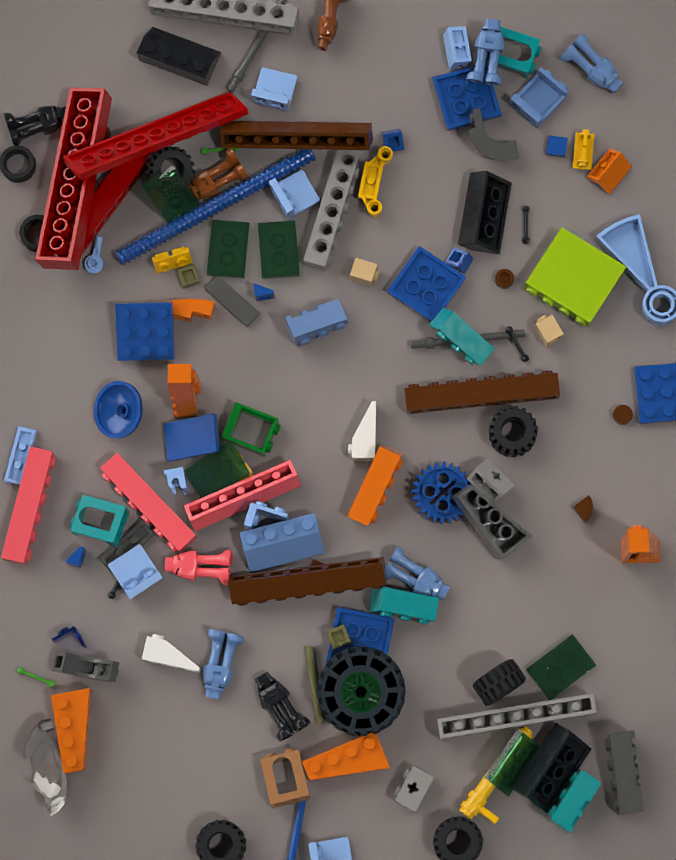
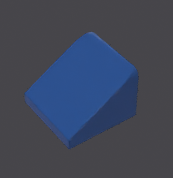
[382,129,404,152]
[445,247,473,274]
[253,283,275,301]
[65,546,86,568]

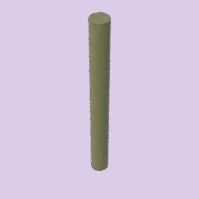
[305,646,324,725]

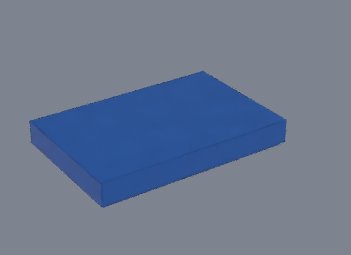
[164,414,220,462]

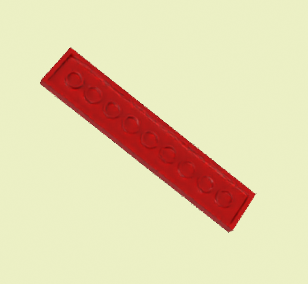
[63,92,248,180]

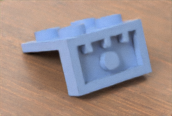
[251,67,297,111]
[269,170,320,219]
[244,501,289,531]
[108,544,162,599]
[308,837,352,860]

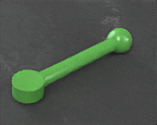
[201,147,240,155]
[17,667,55,687]

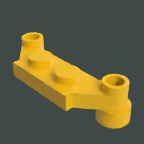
[358,146,393,218]

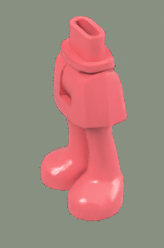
[165,550,233,586]

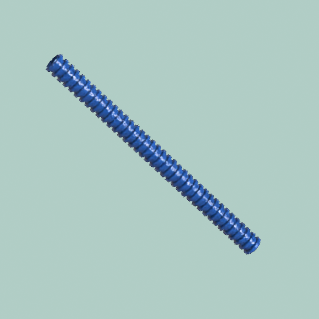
[115,149,316,266]

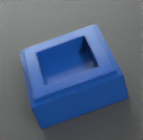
[546,135,568,158]

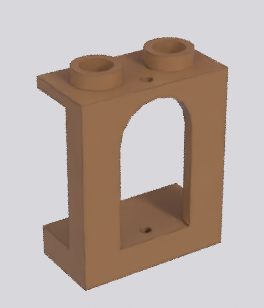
[260,748,311,809]

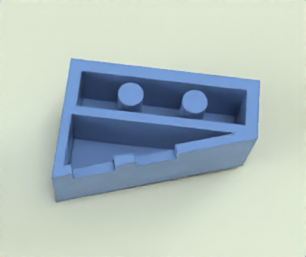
[285,299,348,346]

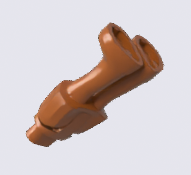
[318,0,349,51]
[183,148,249,202]

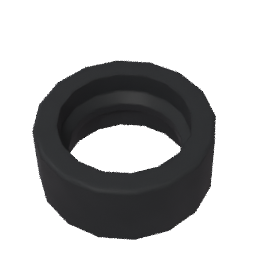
[0,145,36,183]
[19,215,44,252]

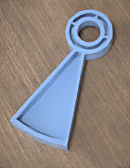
[595,214,676,326]

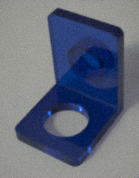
[52,626,87,648]

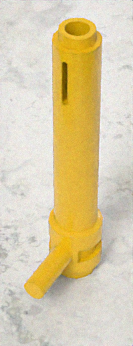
[459,726,533,824]

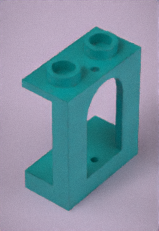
[485,26,542,79]
[70,495,130,547]

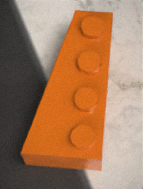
[168,364,201,418]
[347,445,404,526]
[621,525,661,563]
[51,688,92,774]
[302,732,390,781]

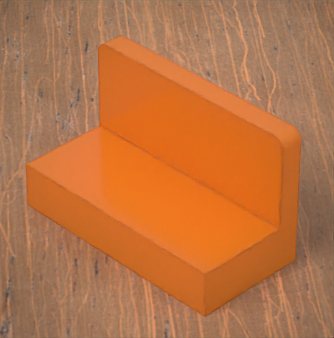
[586,148,632,194]

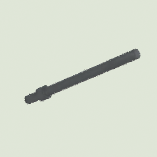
[227,0,287,93]
[411,330,525,349]

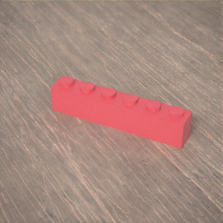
[1,446,57,565]
[100,453,197,553]
[184,460,301,532]

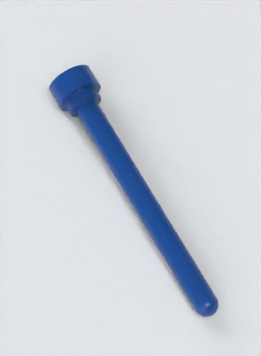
[287,800,306,860]

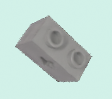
[467,458,515,505]
[393,766,434,813]

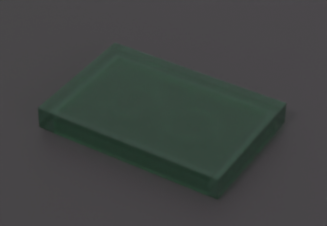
[141,165,200,222]
[207,220,250,279]
[258,220,300,279]
[185,441,250,498]
[526,634,596,700]
[484,729,539,797]

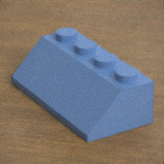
[240,513,325,573]

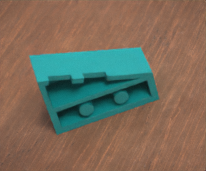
[429,308,495,366]
[368,587,439,625]
[548,770,601,834]

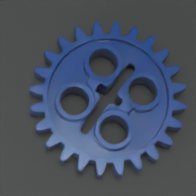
[411,461,469,525]

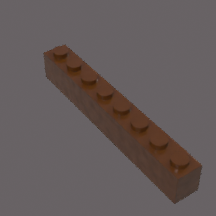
[220,121,373,150]
[405,370,560,414]
[228,557,387,606]

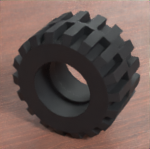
[144,146,195,194]
[489,406,538,457]
[472,659,526,706]
[433,816,483,860]
[195,820,247,860]

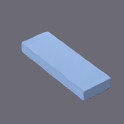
[4,426,38,486]

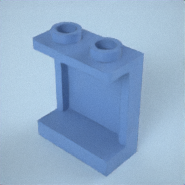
[510,67,568,128]

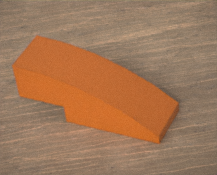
[167,299,216,323]

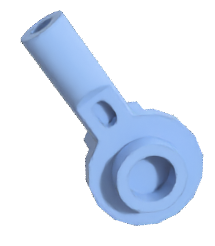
[85,236,103,274]

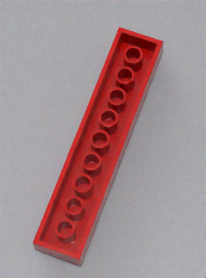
[35,87,112,270]

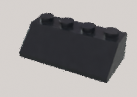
[137,27,221,86]
[458,170,512,254]
[512,723,592,814]

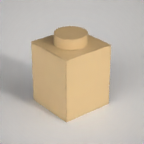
[350,258,380,287]
[535,315,564,347]

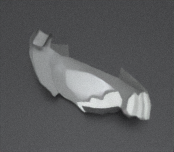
[23,718,68,816]

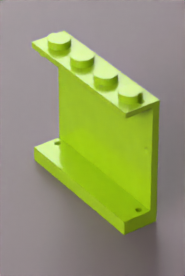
[524,227,626,327]

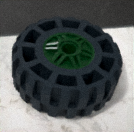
[317,646,406,736]

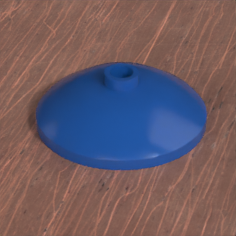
[94,381,143,439]

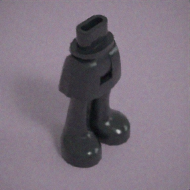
[4,106,66,145]
[255,672,311,742]

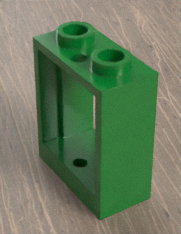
[221,402,281,457]

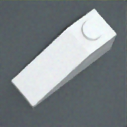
[348,401,376,461]
[142,634,201,673]

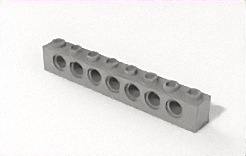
[149,0,299,35]
[303,121,365,272]
[437,693,597,740]

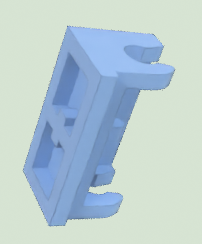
[443,26,472,70]
[164,467,190,495]

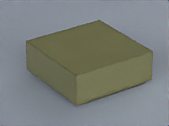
[177,264,201,289]
[326,624,351,650]

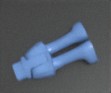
[466,19,504,85]
[560,33,623,93]
[385,546,450,601]
[203,629,244,700]

